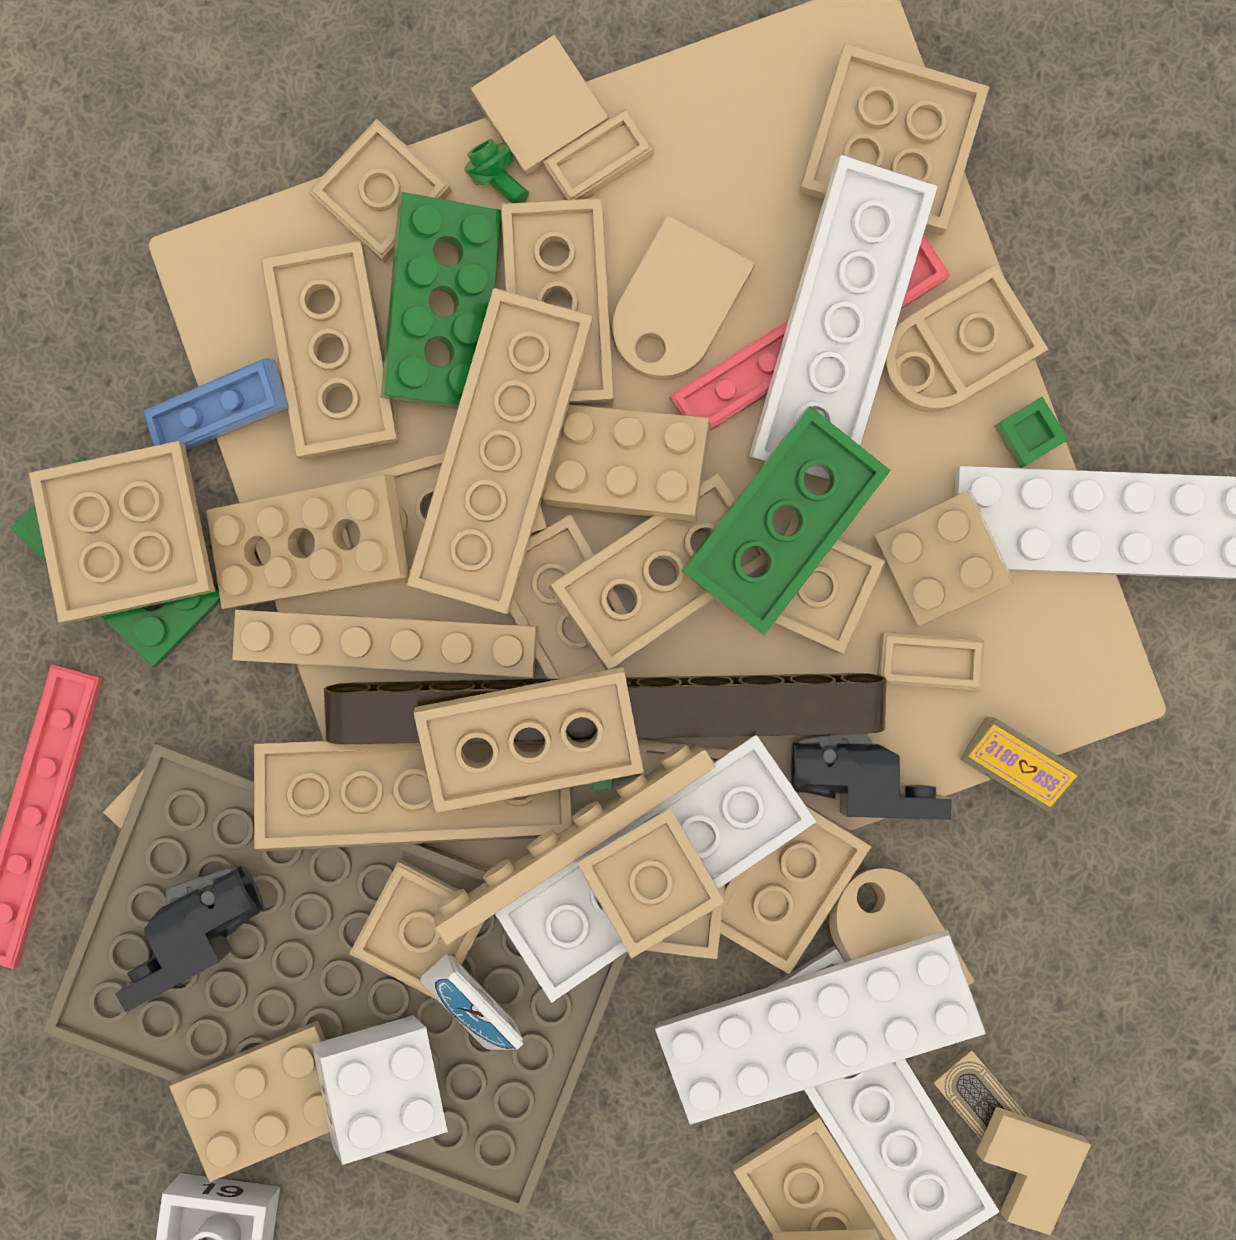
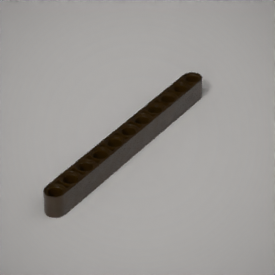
[324,673,887,744]

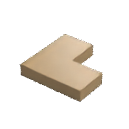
[976,1107,1091,1235]

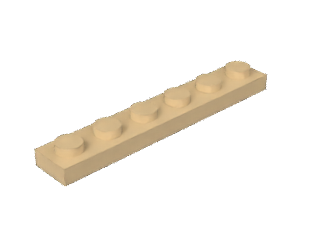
[232,610,538,678]
[434,743,716,946]

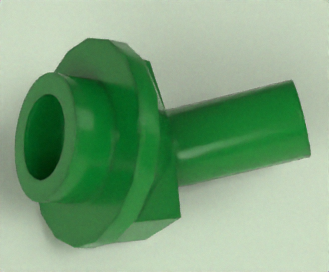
[464,139,529,203]

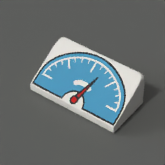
[420,954,523,1050]

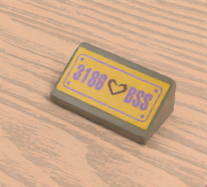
[960,717,1082,813]

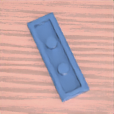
[143,358,289,451]

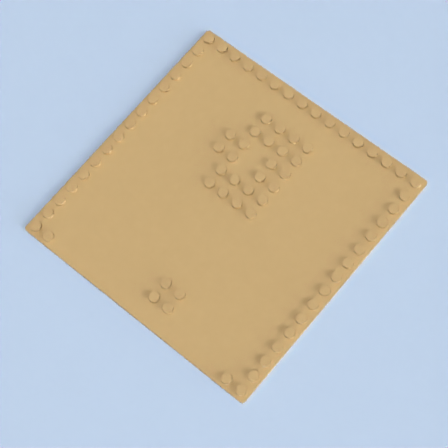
[149,0,1166,869]

